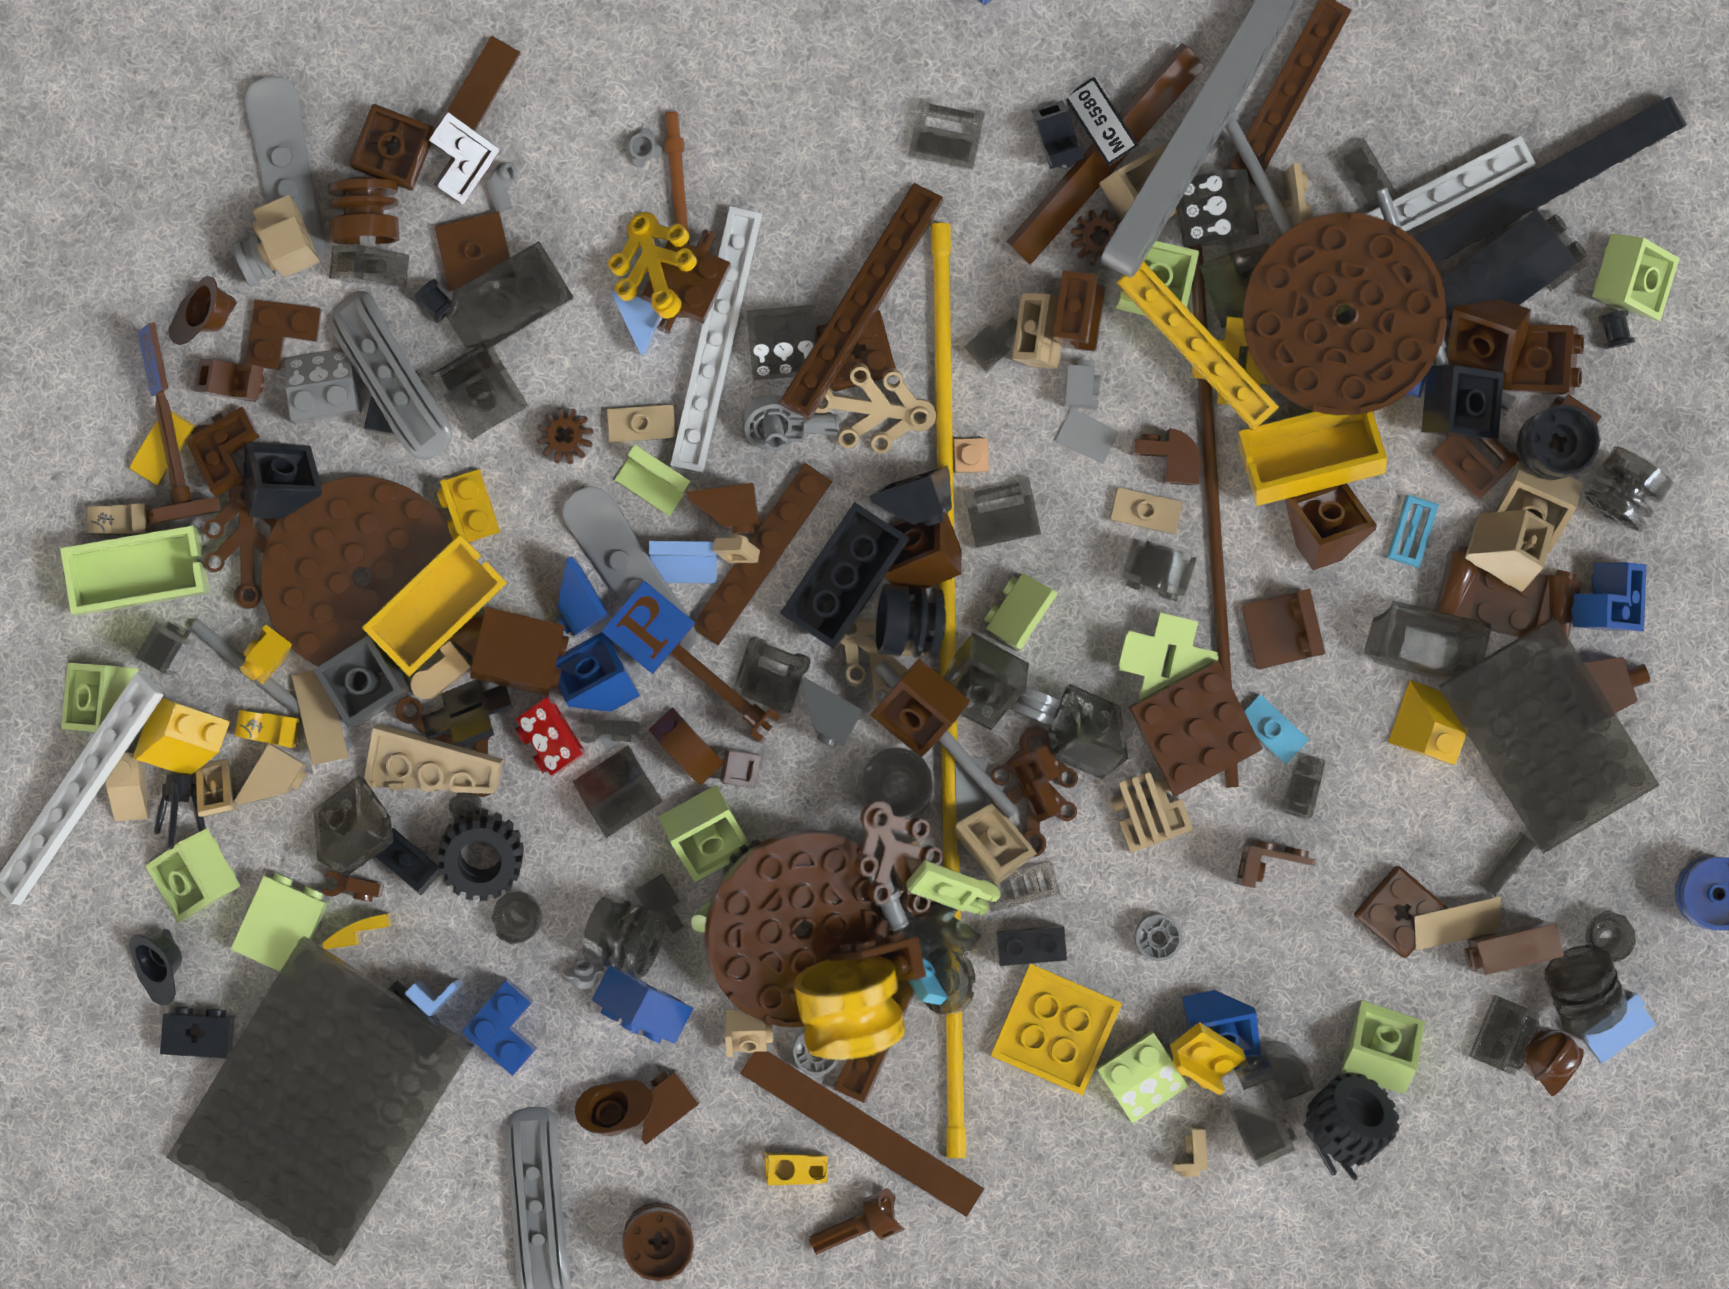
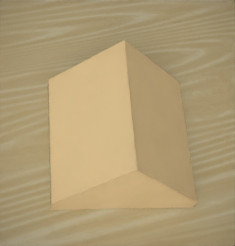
[954,802,1037,886]

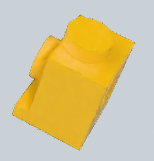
[240,624,292,685]

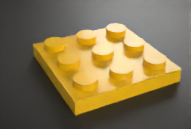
[990,964,1123,1096]

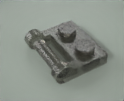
[908,98,985,170]
[963,476,1041,549]
[733,636,810,713]

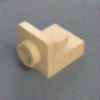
[1172,1127,1208,1177]

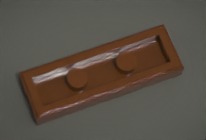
[447,36,521,131]

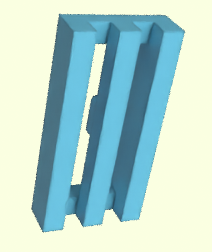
[1387,494,1439,568]

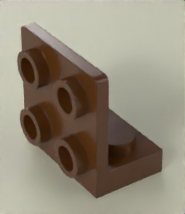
[1242,589,1326,670]
[1236,840,1316,888]
[829,932,927,981]

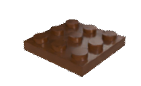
[1128,660,1263,796]

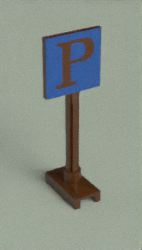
[138,322,221,525]
[601,580,784,744]

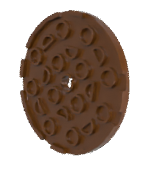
[1243,212,1447,416]
[261,476,454,675]
[704,830,899,1028]

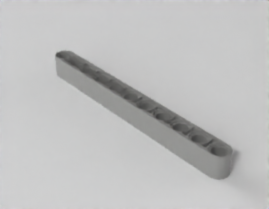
[1101,0,1301,278]

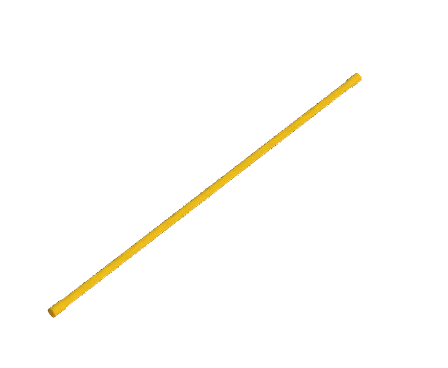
[931,223,966,1158]

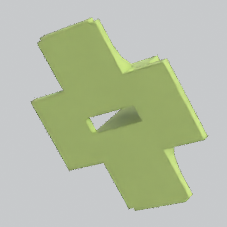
[1118,612,1219,701]

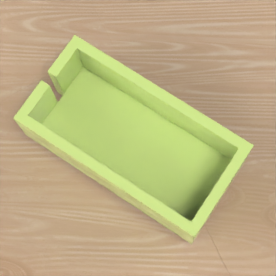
[60,526,210,616]

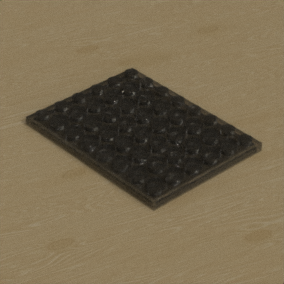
[166,936,474,1266]

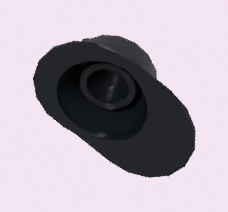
[129,929,183,1005]

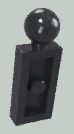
[359,819,440,896]

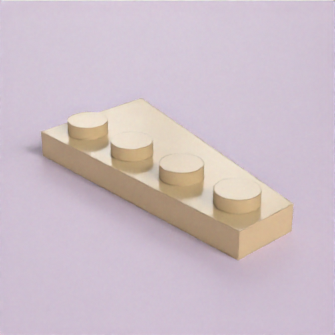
[362,724,504,794]

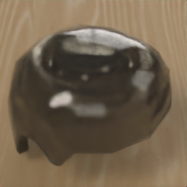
[491,891,543,944]
[1585,910,1636,963]

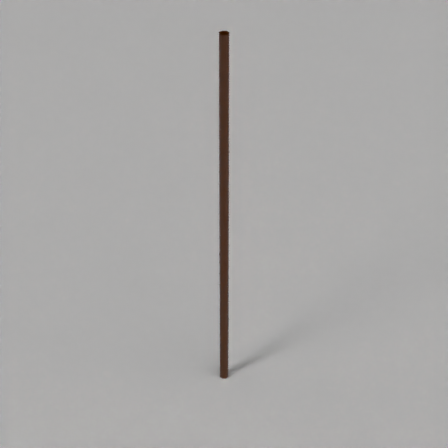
[1186,190,1239,788]

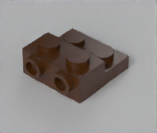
[1503,324,1584,395]

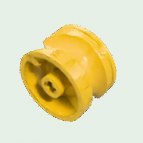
[794,955,906,1059]

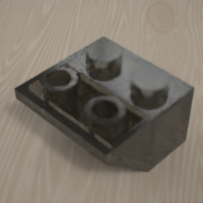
[572,745,665,838]

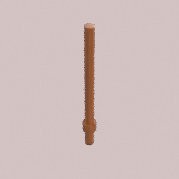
[664,111,690,245]

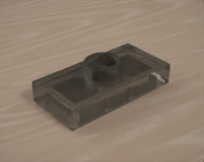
[1334,138,1398,213]

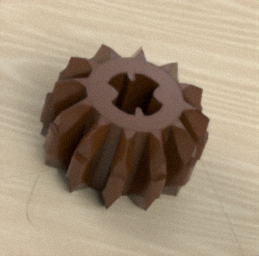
[1071,209,1120,266]
[537,408,594,465]

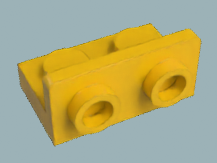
[437,469,501,543]
[1170,1022,1246,1095]

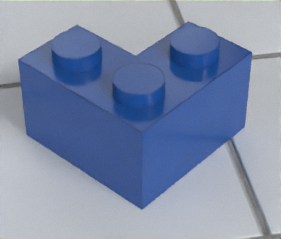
[1571,562,1647,631]
[591,965,694,1044]
[462,979,537,1076]

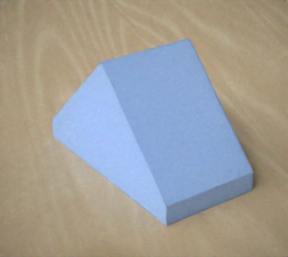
[611,291,660,356]

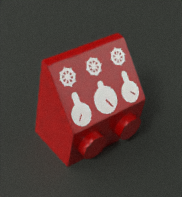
[515,697,587,776]

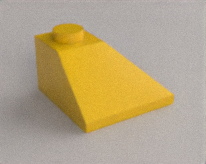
[1387,680,1473,765]

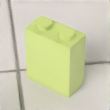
[231,872,329,977]

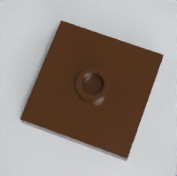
[435,212,515,292]

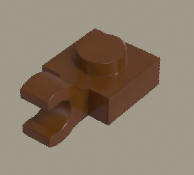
[322,871,385,902]

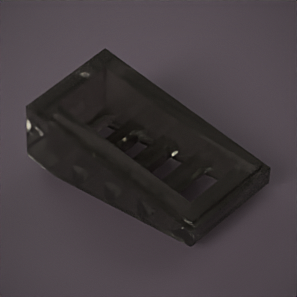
[985,862,1060,912]

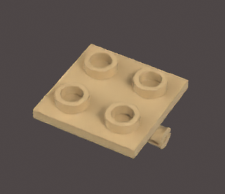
[1236,162,1313,235]

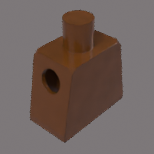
[1564,657,1650,726]

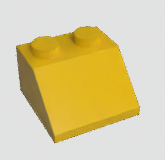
[132,697,230,775]

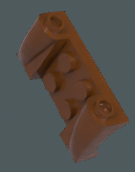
[1433,546,1582,648]

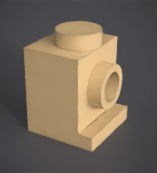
[725,1010,773,1057]

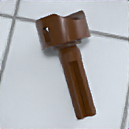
[809,1188,905,1255]

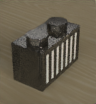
[135,621,196,676]

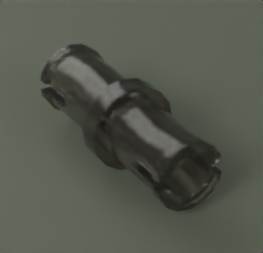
[1479,832,1537,897]

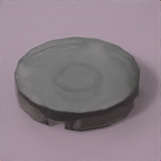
[924,948,976,1015]

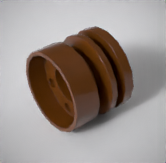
[328,177,400,246]
[623,1202,694,1282]

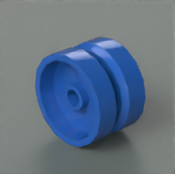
[1675,857,1729,931]

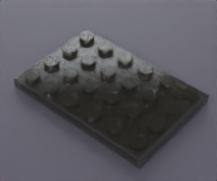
[1438,616,1660,854]

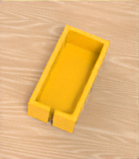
[1238,411,1387,506]
[362,534,508,676]

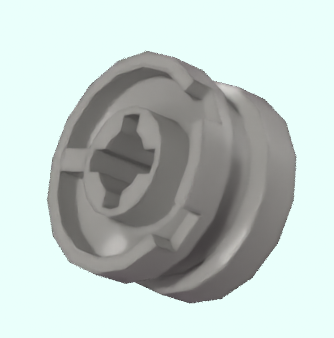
[232,233,276,286]
[1010,685,1063,727]
[1134,914,1182,961]
[793,1032,839,1075]

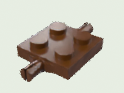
[642,230,731,334]

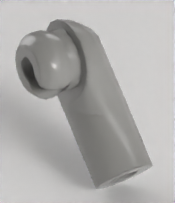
[487,162,517,212]

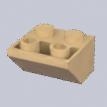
[1465,510,1554,592]

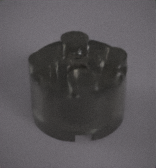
[1121,538,1197,601]

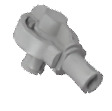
[743,394,839,451]

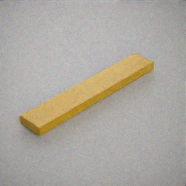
[1116,261,1278,430]

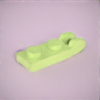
[906,861,1001,916]

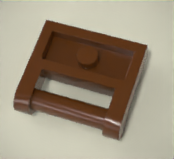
[1431,436,1519,500]

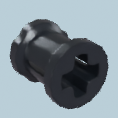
[413,279,457,323]
[1598,310,1636,349]

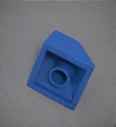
[556,556,611,637]
[556,632,640,712]
[1182,990,1261,1060]

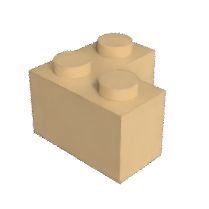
[252,195,321,278]

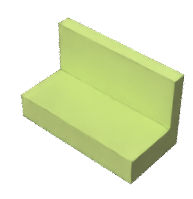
[615,445,692,516]

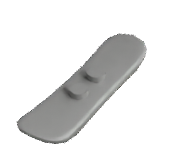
[245,76,326,260]
[331,291,452,460]
[562,486,696,664]
[505,1107,571,1289]

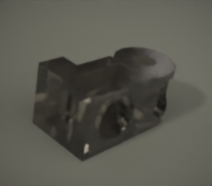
[1279,752,1325,820]

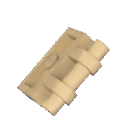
[1111,778,1194,853]

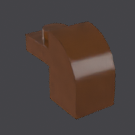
[194,359,265,402]
[1131,428,1201,486]
[648,707,724,786]

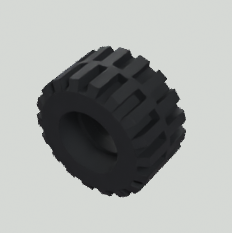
[437,809,524,901]
[1306,1072,1400,1166]

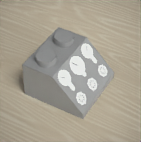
[285,349,362,424]

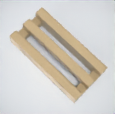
[1118,772,1173,846]

